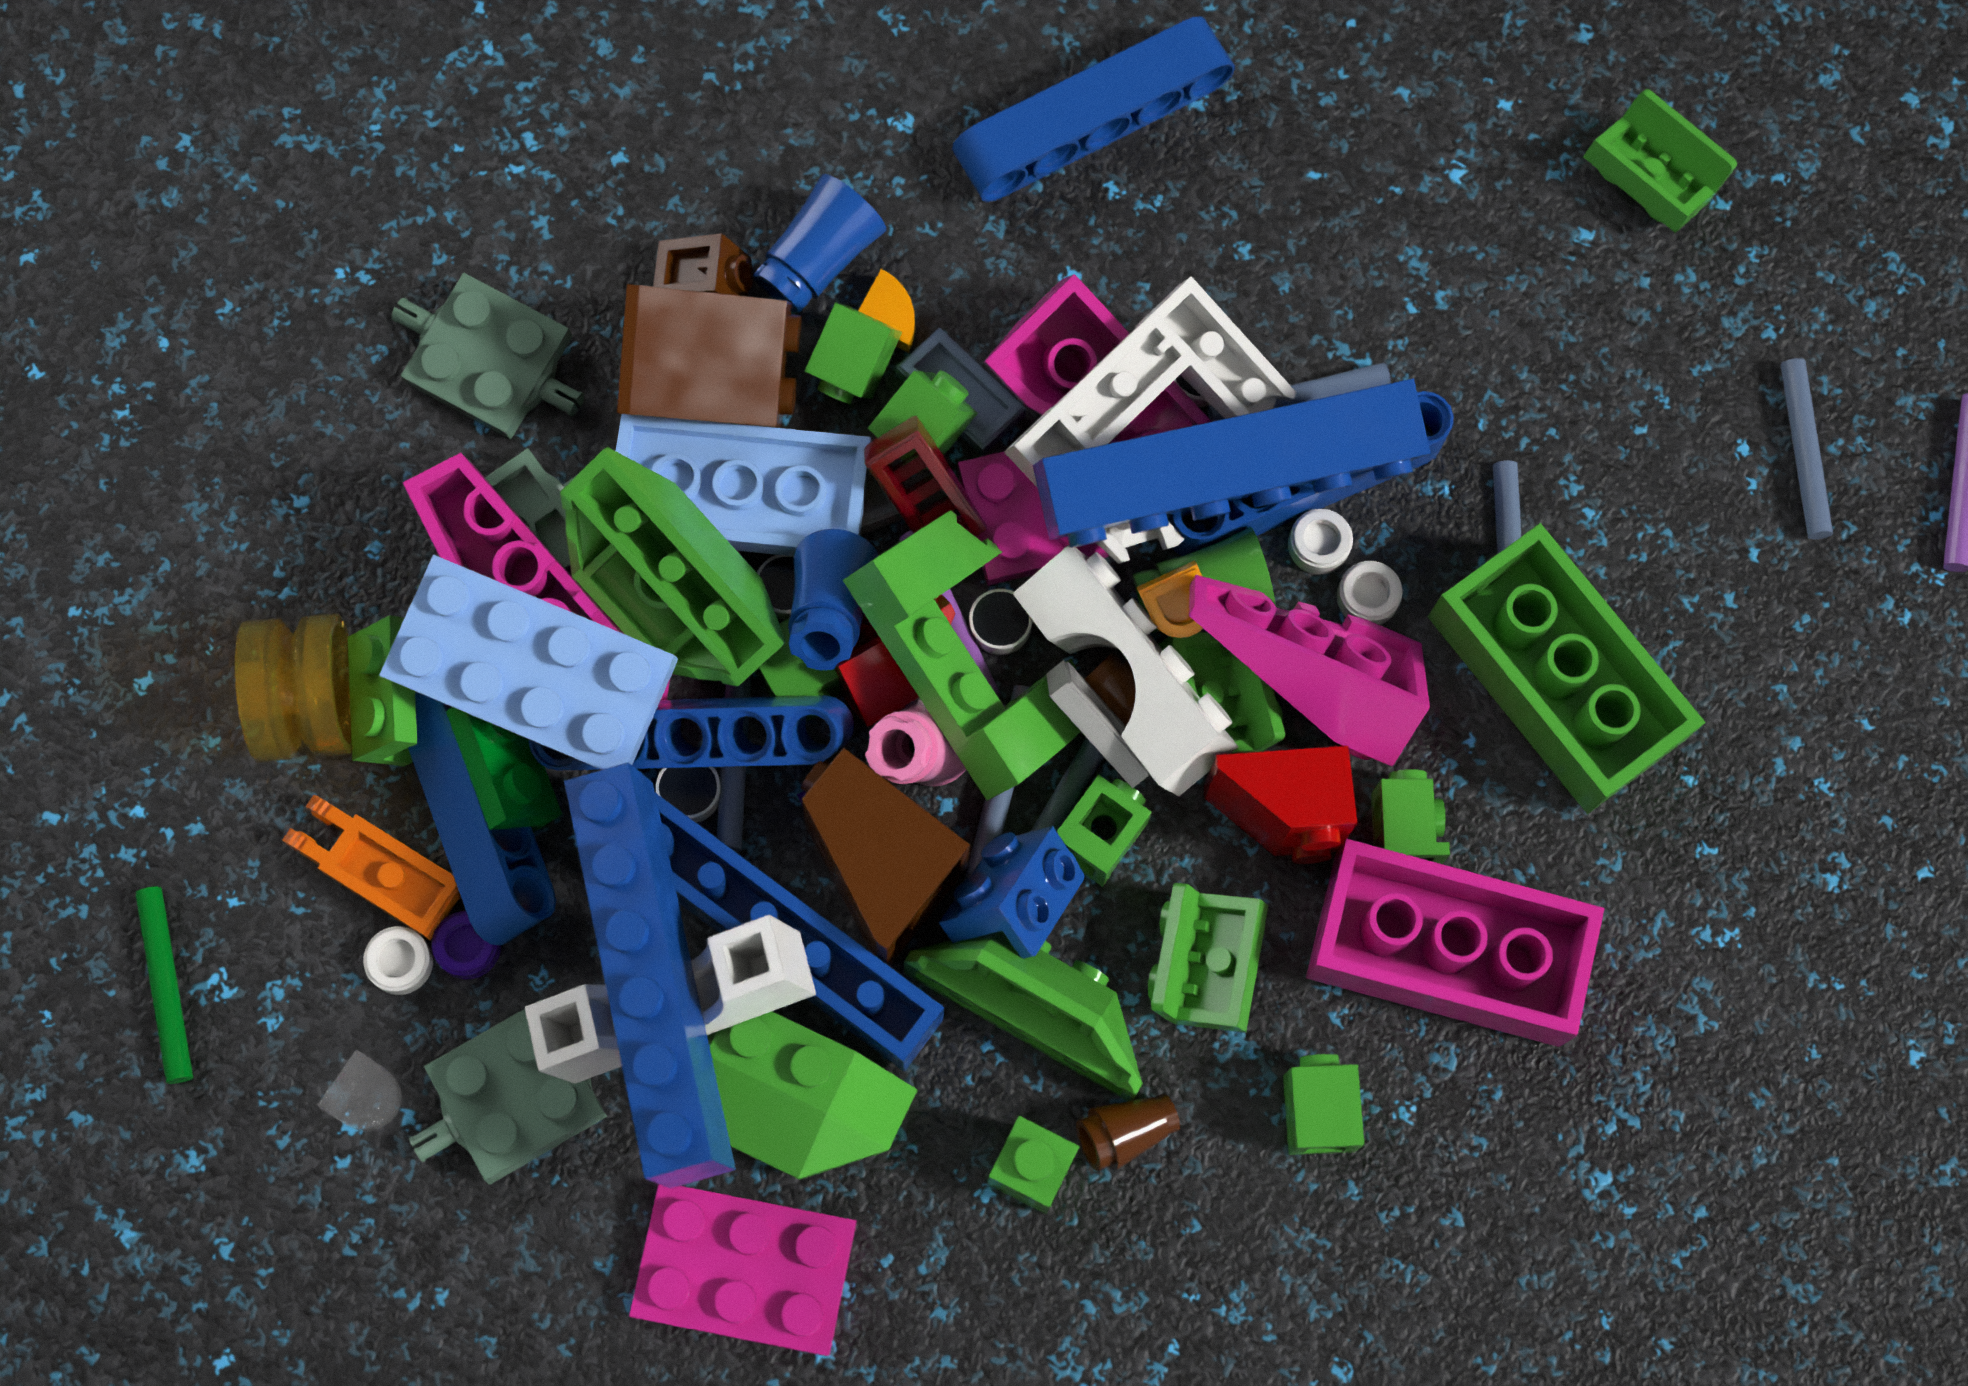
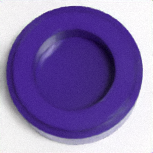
[432,911,501,979]

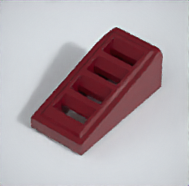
[864,416,987,537]

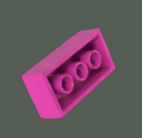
[1306,839,1605,1047]

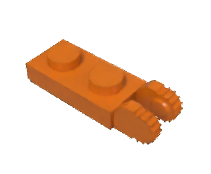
[282,795,461,941]

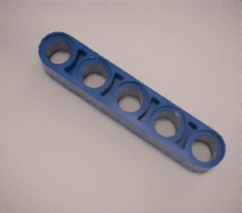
[952,16,1235,202]
[1169,391,1454,556]
[408,691,556,946]
[529,695,854,771]

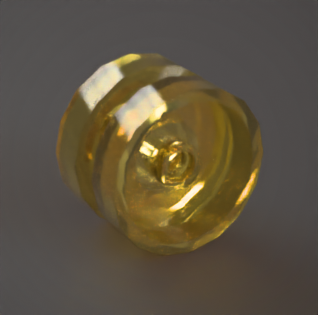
[235,612,352,762]

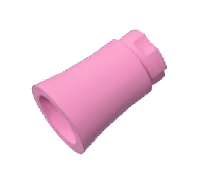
[865,699,966,787]

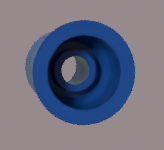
[753,174,887,313]
[788,529,879,671]

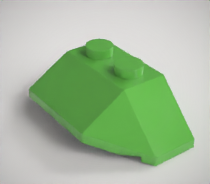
[560,447,786,686]
[904,931,1142,1101]
[707,1011,918,1180]

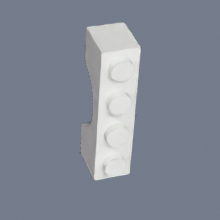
[1012,545,1238,796]
[525,915,816,1084]

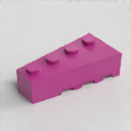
[402,453,621,633]

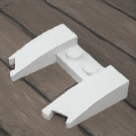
[1004,276,1296,564]

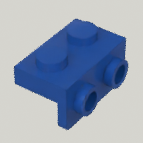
[939,826,1085,959]

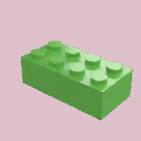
[1428,523,1706,815]

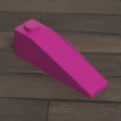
[983,274,1212,444]
[1189,575,1430,767]

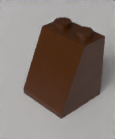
[617,284,801,427]
[801,748,970,967]

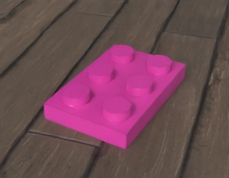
[629,1184,857,1357]

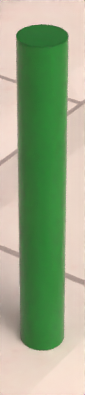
[135,887,193,1084]

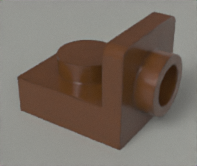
[653,233,754,297]

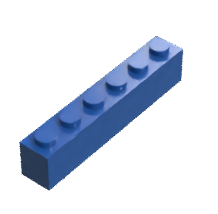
[1033,378,1431,548]
[564,762,736,1188]
[655,793,944,1072]

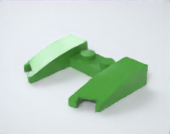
[842,510,1081,801]

